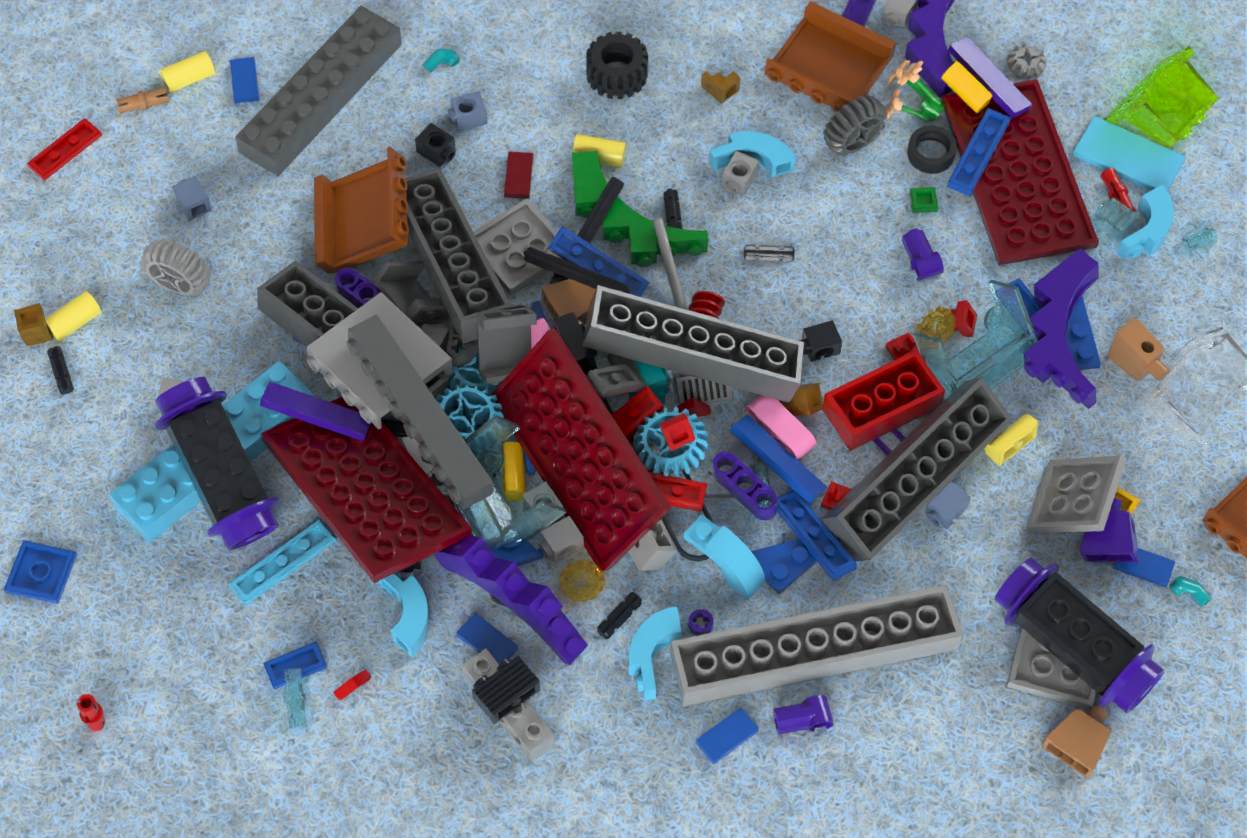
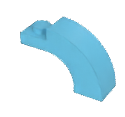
[709,131,796,178]
[1117,184,1174,260]
[684,514,765,600]
[378,572,429,658]
[628,606,681,700]

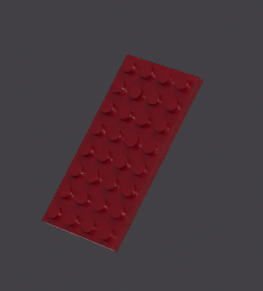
[941,79,1099,266]
[490,329,672,573]
[261,397,472,583]

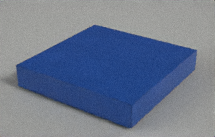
[4,540,77,604]

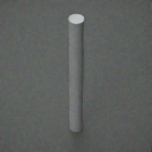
[653,218,687,310]

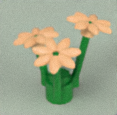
[886,60,945,122]

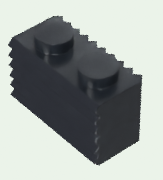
[472,656,540,724]

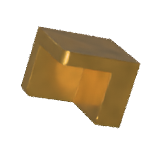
[701,71,740,104]
[14,303,53,346]
[780,383,823,416]

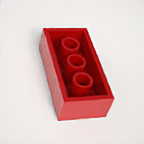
[822,350,946,451]

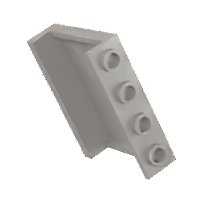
[306,292,453,429]

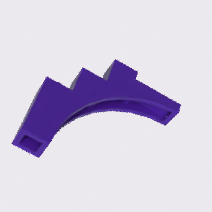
[905,0,955,98]
[1023,249,1099,409]
[433,535,588,665]

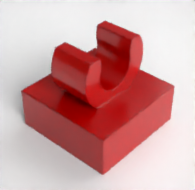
[945,300,977,337]
[885,333,922,360]
[659,413,696,451]
[821,481,852,510]

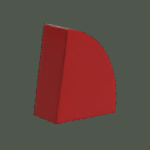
[676,398,711,417]
[333,669,371,700]

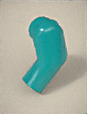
[422,49,460,73]
[1170,576,1212,607]

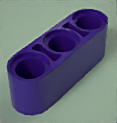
[335,268,381,309]
[713,452,778,521]

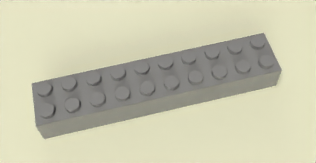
[670,585,963,707]

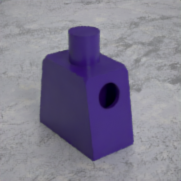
[1080,498,1139,563]

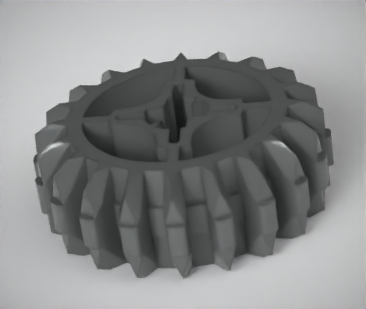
[823,95,888,157]

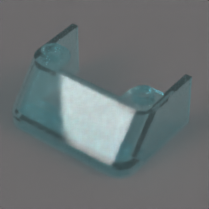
[912,280,1038,395]
[443,415,566,549]

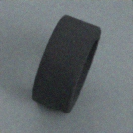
[907,125,957,174]

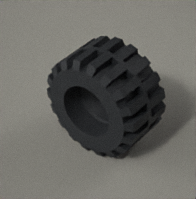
[586,32,648,99]

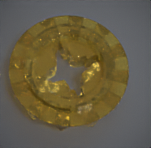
[917,306,956,347]
[560,560,604,603]

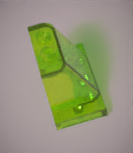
[1103,46,1219,148]

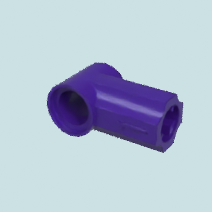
[902,228,944,281]
[773,695,834,735]

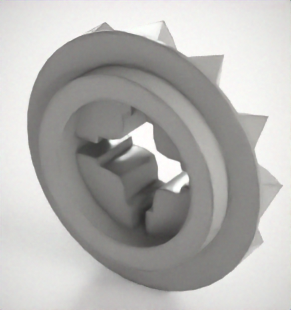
[1007,43,1047,78]

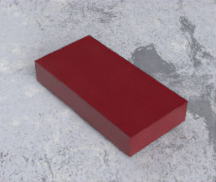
[504,152,534,199]

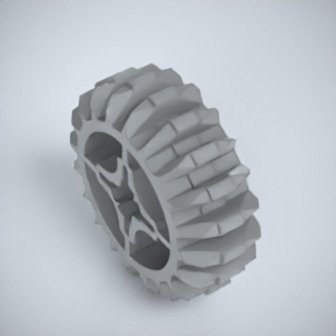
[140,239,211,297]

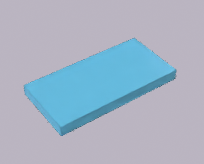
[1073,116,1186,191]

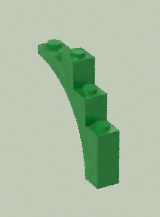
[572,151,708,267]

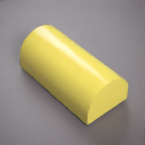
[159,50,215,93]
[573,134,627,168]
[45,291,102,342]
[984,414,1038,466]

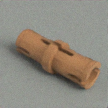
[116,87,169,114]

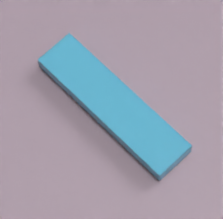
[229,519,336,605]

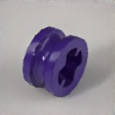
[688,609,714,636]

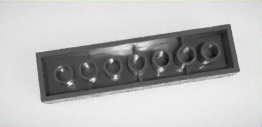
[235,5,402,177]
[406,168,512,344]
[257,260,449,423]
[582,285,804,403]
[822,377,1013,561]

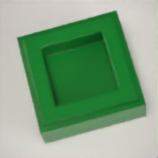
[909,187,938,213]

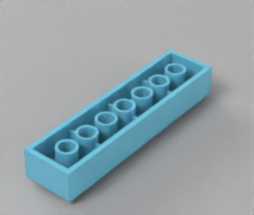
[109,361,315,543]

